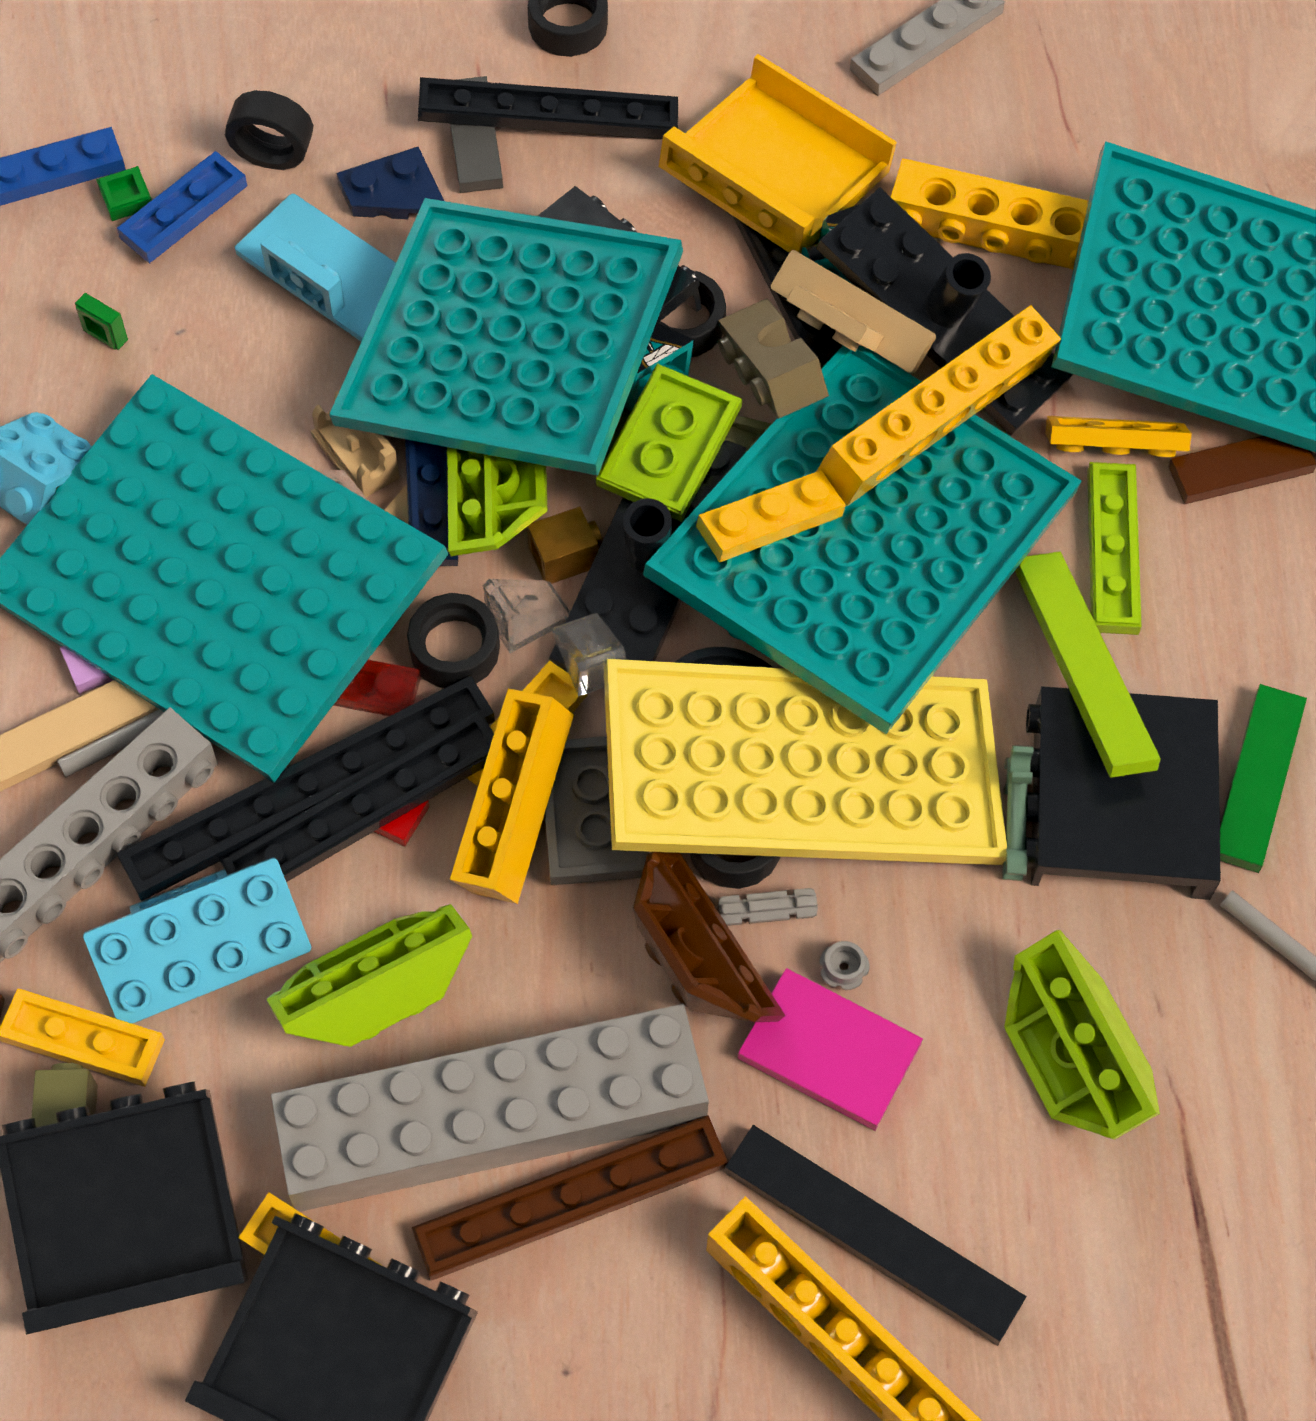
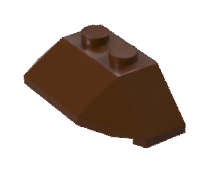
[633,852,786,1022]

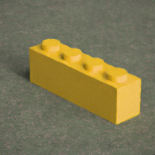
[450,688,574,904]

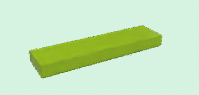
[1087,462,1142,635]

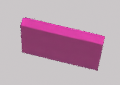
[738,968,923,1131]

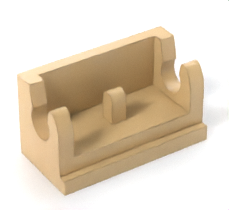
[311,390,400,498]

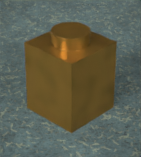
[527,506,603,586]

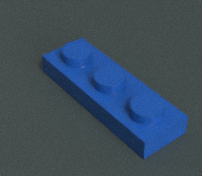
[0,126,126,206]
[117,151,248,264]

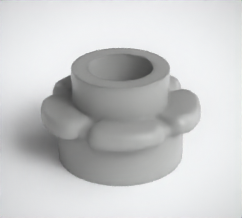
[819,941,870,990]

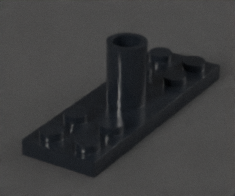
[816,187,1073,436]
[549,440,746,686]

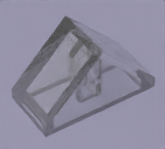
[483,579,570,653]
[552,613,626,696]

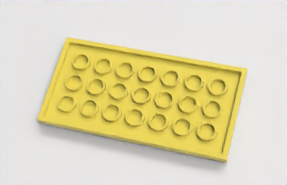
[604,659,1007,865]

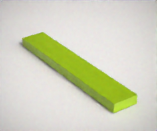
[1015,551,1161,778]

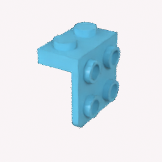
[0,412,92,525]

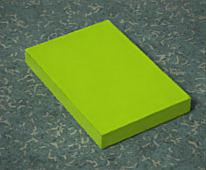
[596,364,742,522]

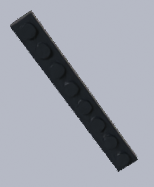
[116,675,495,901]

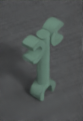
[1002,745,1034,881]

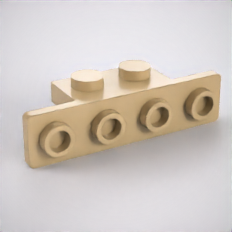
[771,250,936,374]

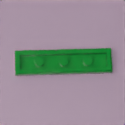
[1220,684,1307,873]

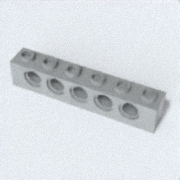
[0,707,218,963]

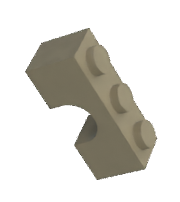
[718,299,829,419]

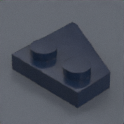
[336,146,444,220]

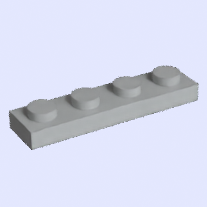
[850,0,1005,96]

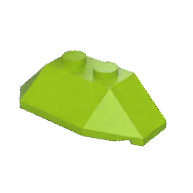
[447,447,548,556]
[266,904,472,1047]
[1004,930,1160,1140]

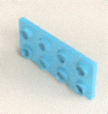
[235,194,396,341]
[83,857,312,1024]

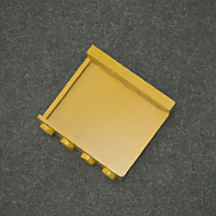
[658,54,897,253]

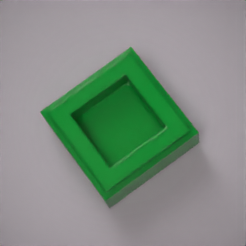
[96,166,152,221]
[75,293,128,350]

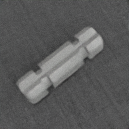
[718,888,818,926]

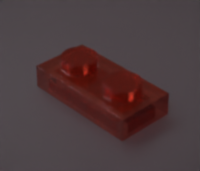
[333,660,421,716]

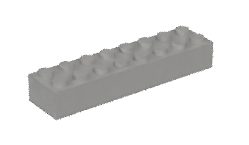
[271,1004,709,1212]

